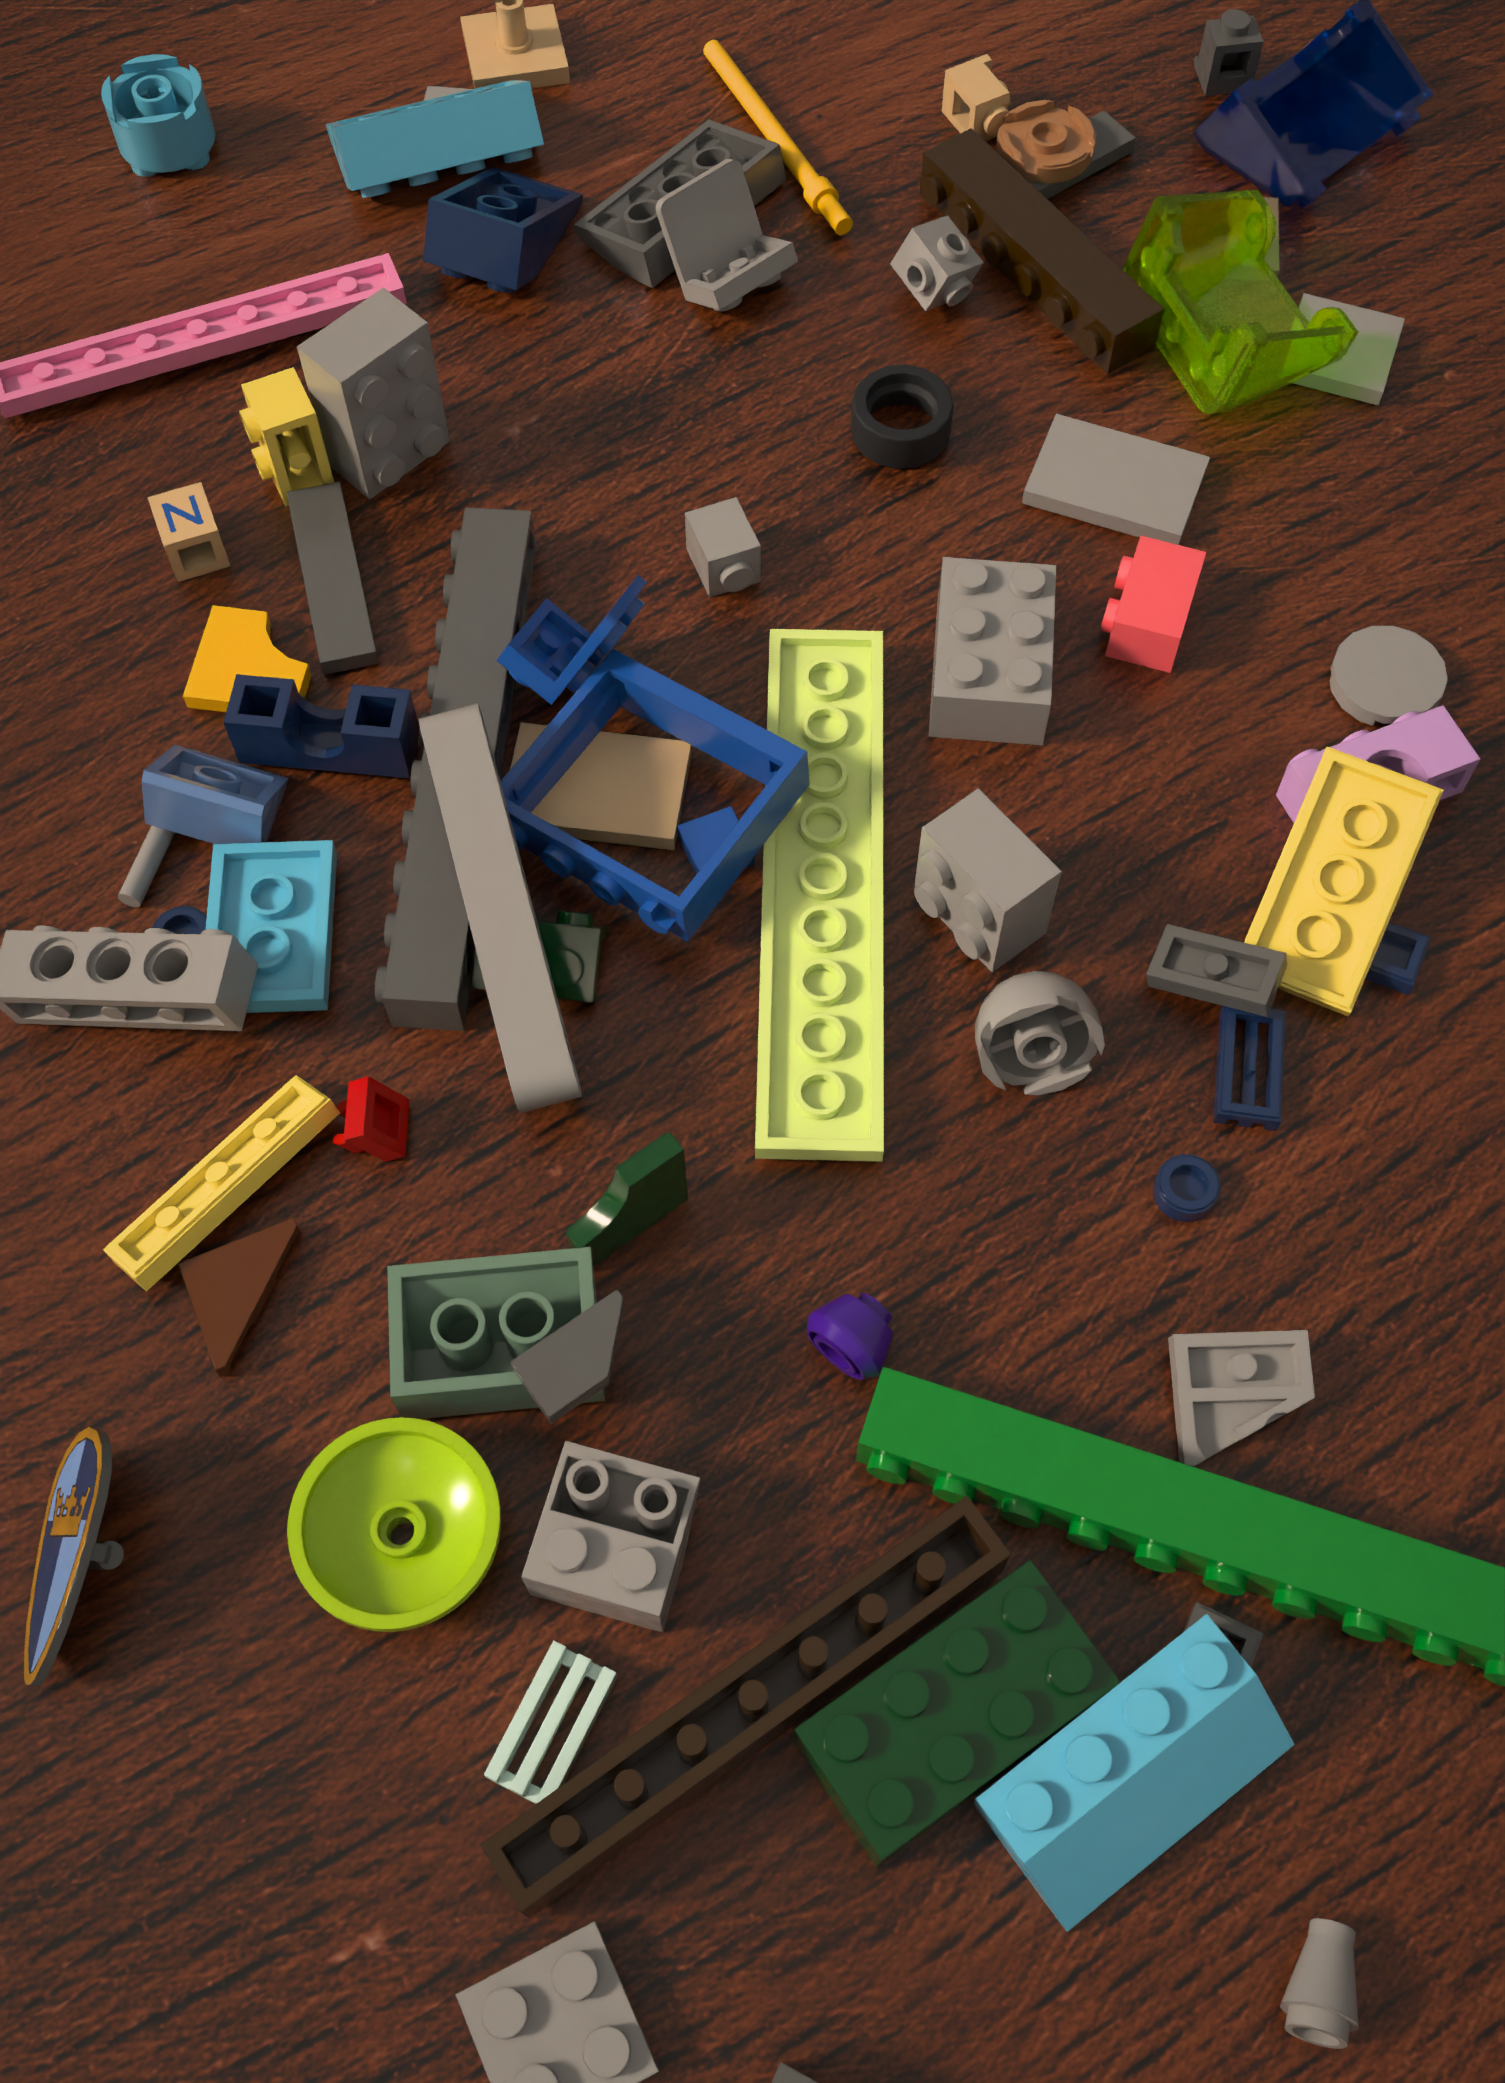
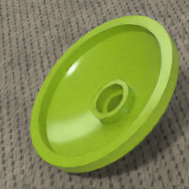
[287,1417,501,1632]

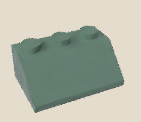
[387,1247,605,1419]

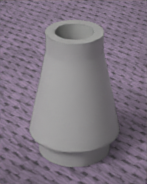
[1280,1918,1359,2049]

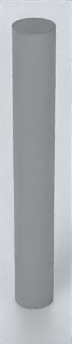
[118,750,200,907]

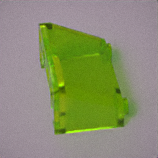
[1123,190,1359,415]

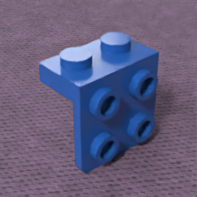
[496,575,647,705]

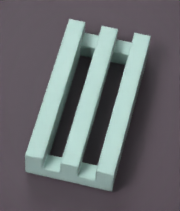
[484,1640,618,1804]

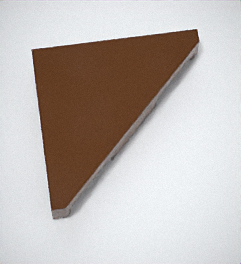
[178,1217,301,1377]

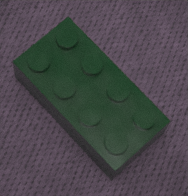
[793,1560,1121,1868]

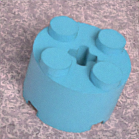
[101,54,216,177]

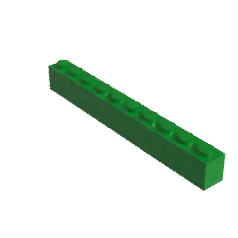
[856,1367,1505,1687]

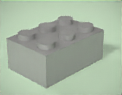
[297,287,450,500]
[928,557,1056,745]

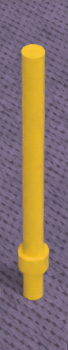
[703,40,853,235]

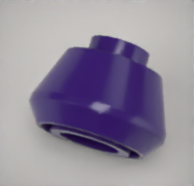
[807,1293,894,1380]

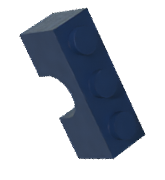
[223,674,419,778]

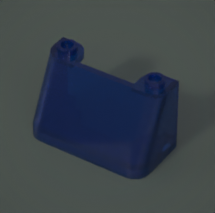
[1193,0,1434,209]

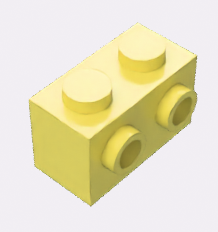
[239,367,334,507]

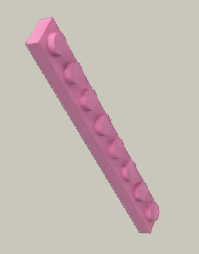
[0,253,407,419]

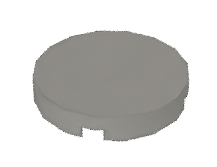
[1329,626,1448,726]

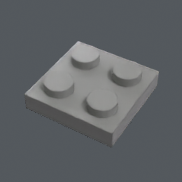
[455,1921,660,2083]

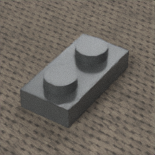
[1146,924,1287,1017]

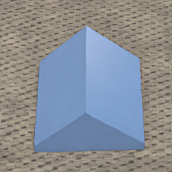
[141,744,288,844]

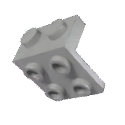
[656,159,798,311]

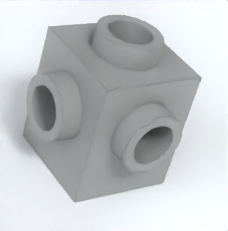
[890,215,984,311]

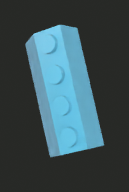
[326,80,544,198]
[973,1614,1295,1932]

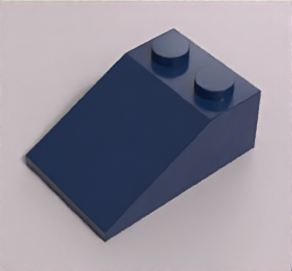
[423,167,583,293]

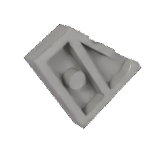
[1168,1330,1315,1467]

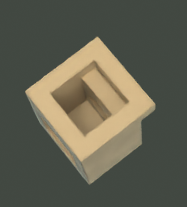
[942,54,1010,141]

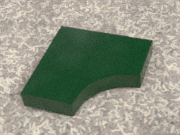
[566,1132,688,1266]

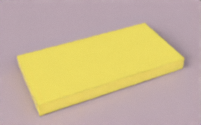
[1244,747,1444,1016]

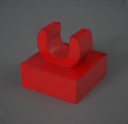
[333,1076,410,1162]

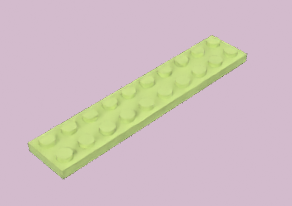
[755,629,884,1162]

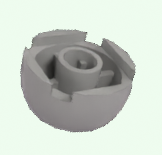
[975,971,1105,1095]

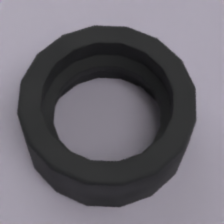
[851,364,954,469]

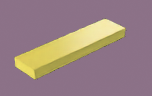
[103,1075,340,1292]

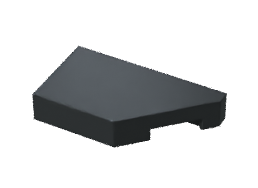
[510,1290,624,1424]

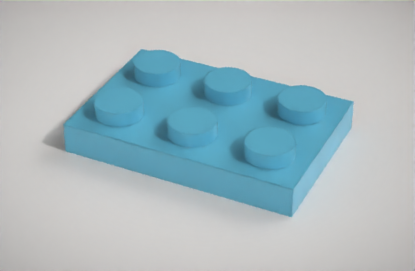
[206,840,337,1013]

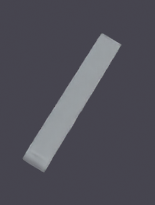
[419,703,582,1114]

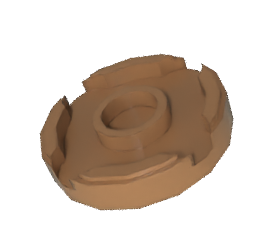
[996,100,1097,184]

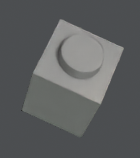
[685,497,761,598]

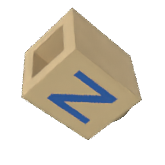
[147,482,230,582]

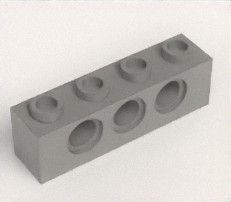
[0,926,258,1031]

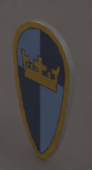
[24,1427,124,1687]

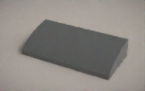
[574,119,786,288]

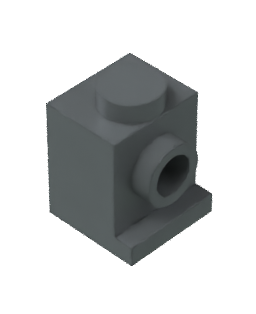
[1193,9,1264,96]

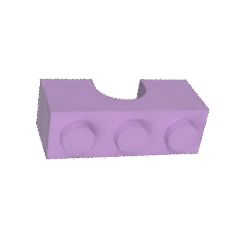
[1276,705,1480,823]

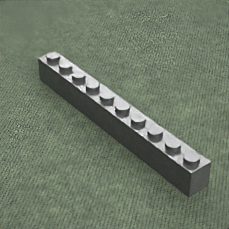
[375,507,536,1031]

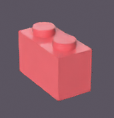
[1100,536,1206,673]

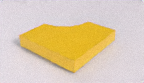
[183,605,312,713]

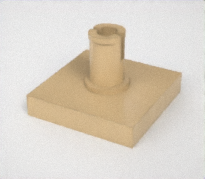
[460,0,570,89]

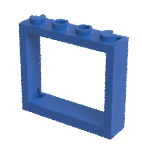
[500,649,810,942]

